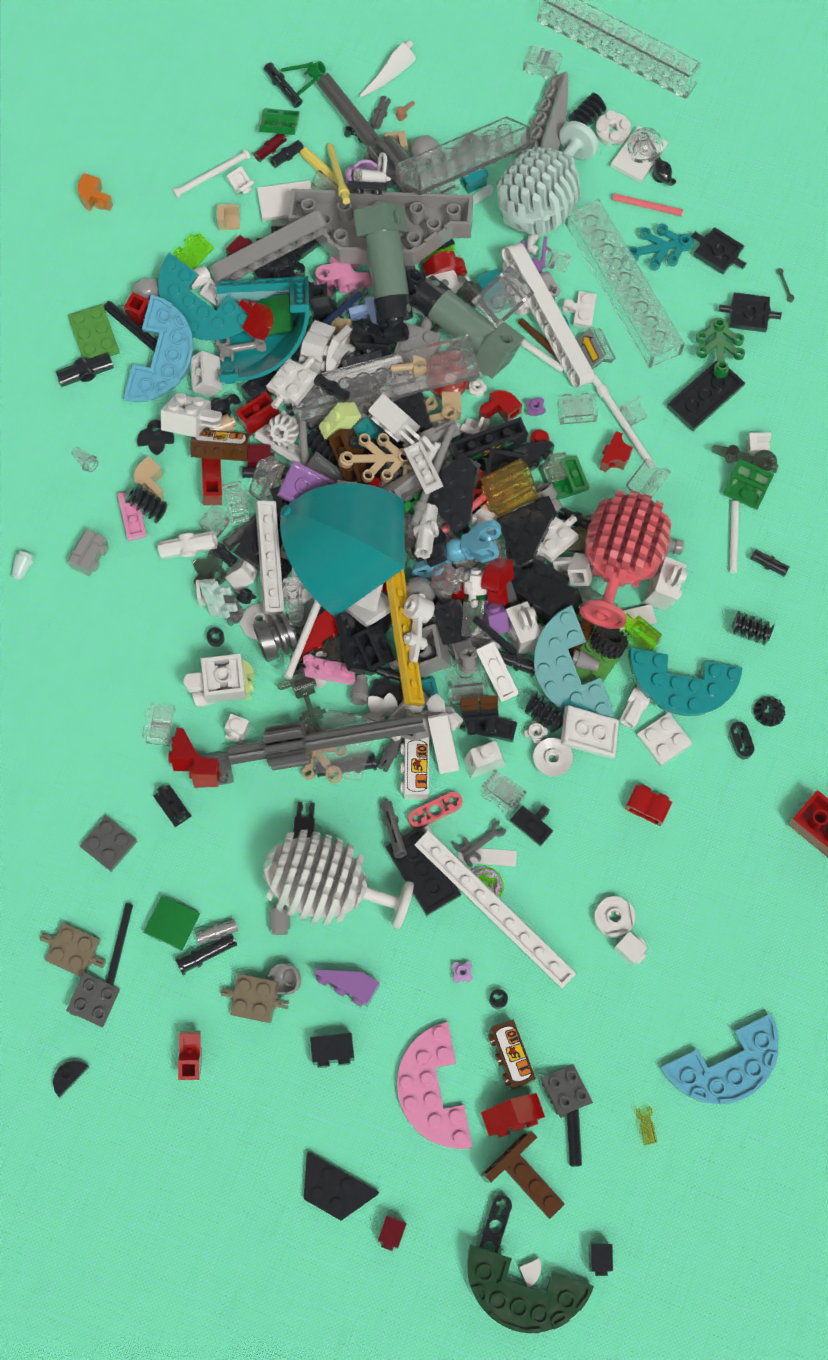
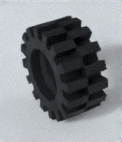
[590,626,629,659]

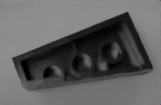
[511,566,583,622]

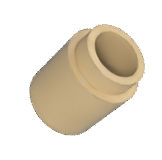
[208,414,237,432]

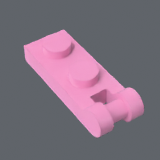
[117,492,147,541]
[303,655,355,685]

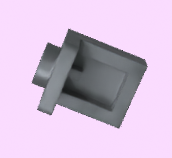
[223,595,243,627]

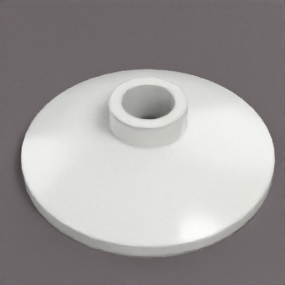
[241,603,279,640]
[533,738,573,777]

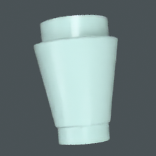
[11,551,34,581]

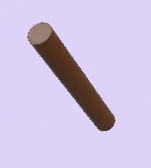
[518,318,558,359]

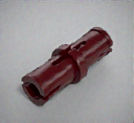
[253,134,287,162]

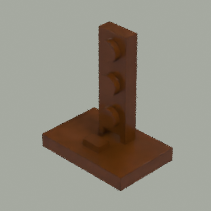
[480,1131,565,1219]

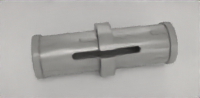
[195,919,238,945]

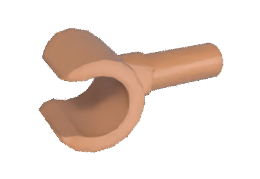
[396,101,415,121]

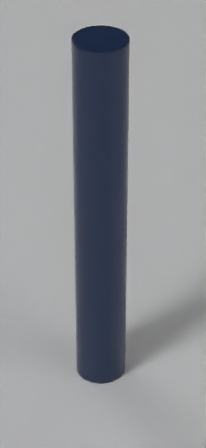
[321,291,362,325]

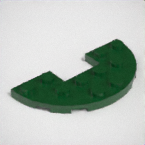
[467,1244,594,1333]

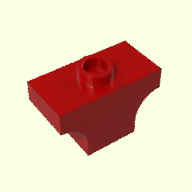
[599,431,633,472]

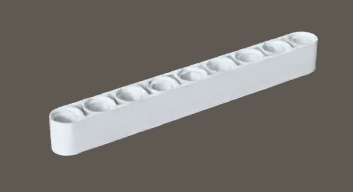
[502,243,595,388]

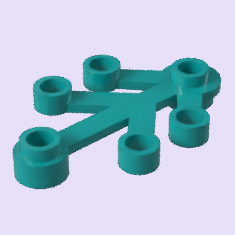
[625,223,694,271]

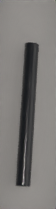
[106,903,133,985]

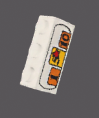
[400,737,429,800]

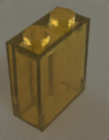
[481,458,539,517]

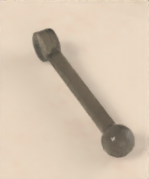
[776,268,794,302]

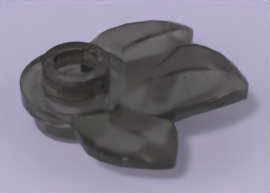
[193,550,226,585]

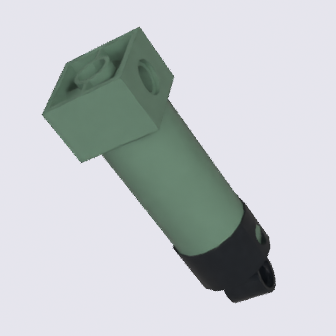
[354,202,413,344]
[406,269,525,379]

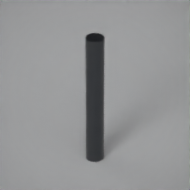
[473,616,518,655]

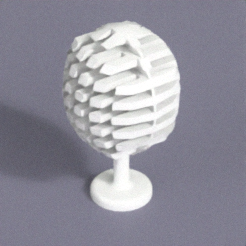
[263,829,414,930]

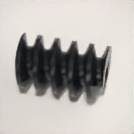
[568,92,607,126]
[307,427,338,466]
[124,483,167,524]
[731,611,775,646]
[525,691,564,733]

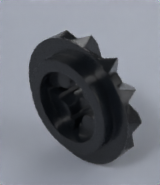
[754,696,786,727]

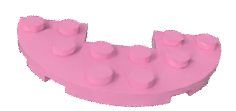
[397,1022,472,1149]

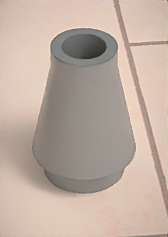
[571,649,600,671]
[350,675,369,705]

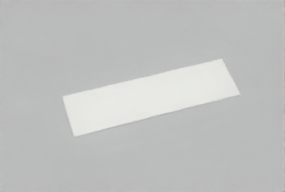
[458,846,517,867]

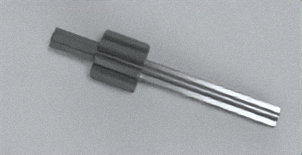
[317,73,424,193]
[228,713,426,771]

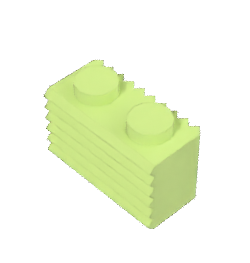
[318,402,361,439]

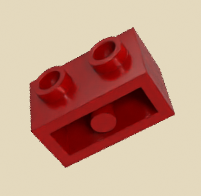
[235,391,280,436]

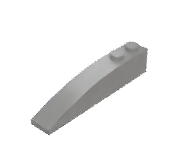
[515,72,568,158]

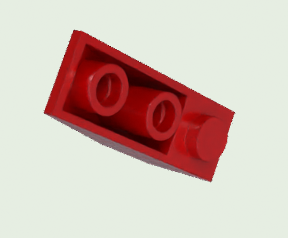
[201,458,222,506]
[299,610,339,661]

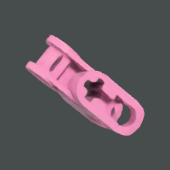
[316,256,372,294]

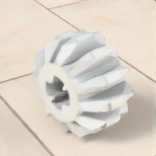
[266,414,299,447]

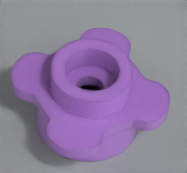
[526,397,546,416]

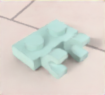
[199,579,238,618]

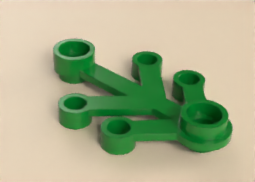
[696,318,745,378]

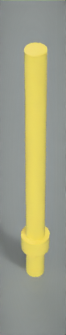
[327,143,350,204]

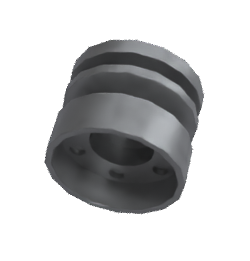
[253,613,297,662]

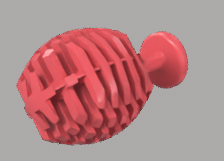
[580,490,672,629]

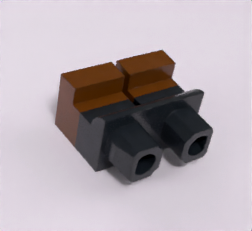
[460,695,499,735]

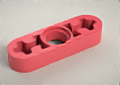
[409,792,462,829]

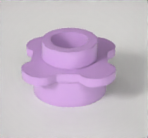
[452,962,473,983]

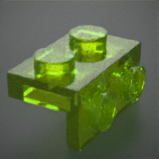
[172,232,214,270]

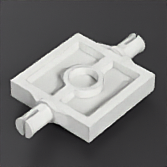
[266,356,318,409]
[530,515,579,562]

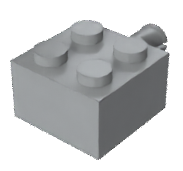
[393,316,441,374]
[390,624,452,677]

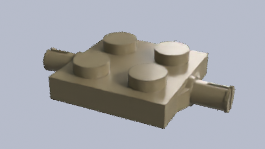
[40,923,106,977]
[221,974,289,1023]

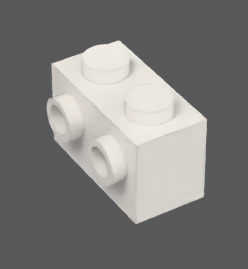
[191,351,222,397]

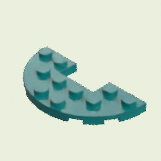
[158,252,249,341]
[534,604,614,716]
[628,648,742,716]

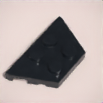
[304,1152,379,1221]

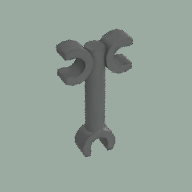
[454,821,507,868]

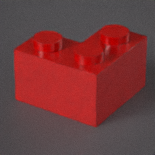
[481,1093,545,1138]

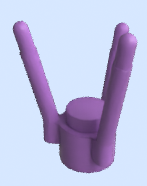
[520,236,547,273]

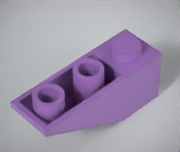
[480,594,510,634]
[314,970,380,1007]

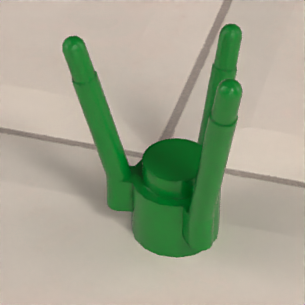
[281,61,326,96]

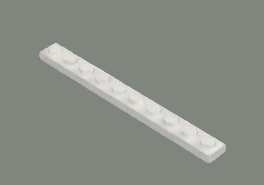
[415,830,577,988]

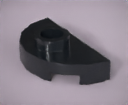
[53,1061,89,1098]

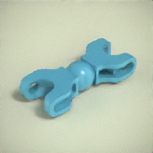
[412,520,501,579]

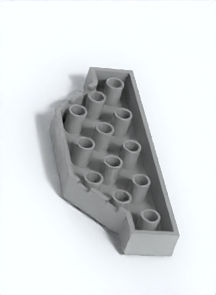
[288,189,473,266]

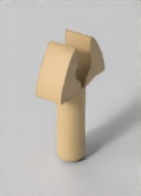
[390,355,427,377]

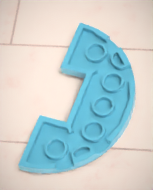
[123,295,194,402]
[660,1014,779,1104]

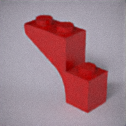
[168,728,221,787]

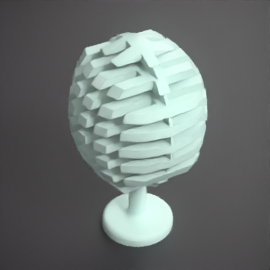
[496,121,599,235]

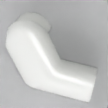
[527,233,541,255]

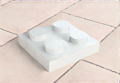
[637,713,693,767]

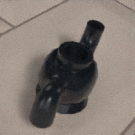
[650,152,676,186]
[211,394,241,417]

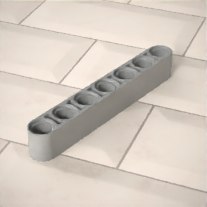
[210,211,329,282]

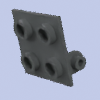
[66,972,120,1028]
[540,1065,593,1118]

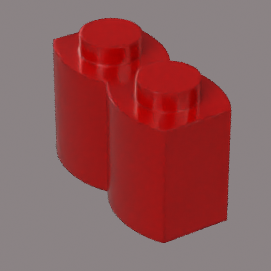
[625,784,673,826]

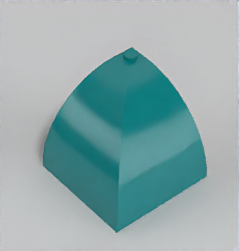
[216,276,309,384]
[280,483,405,617]

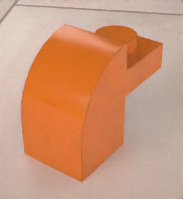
[78,173,113,211]

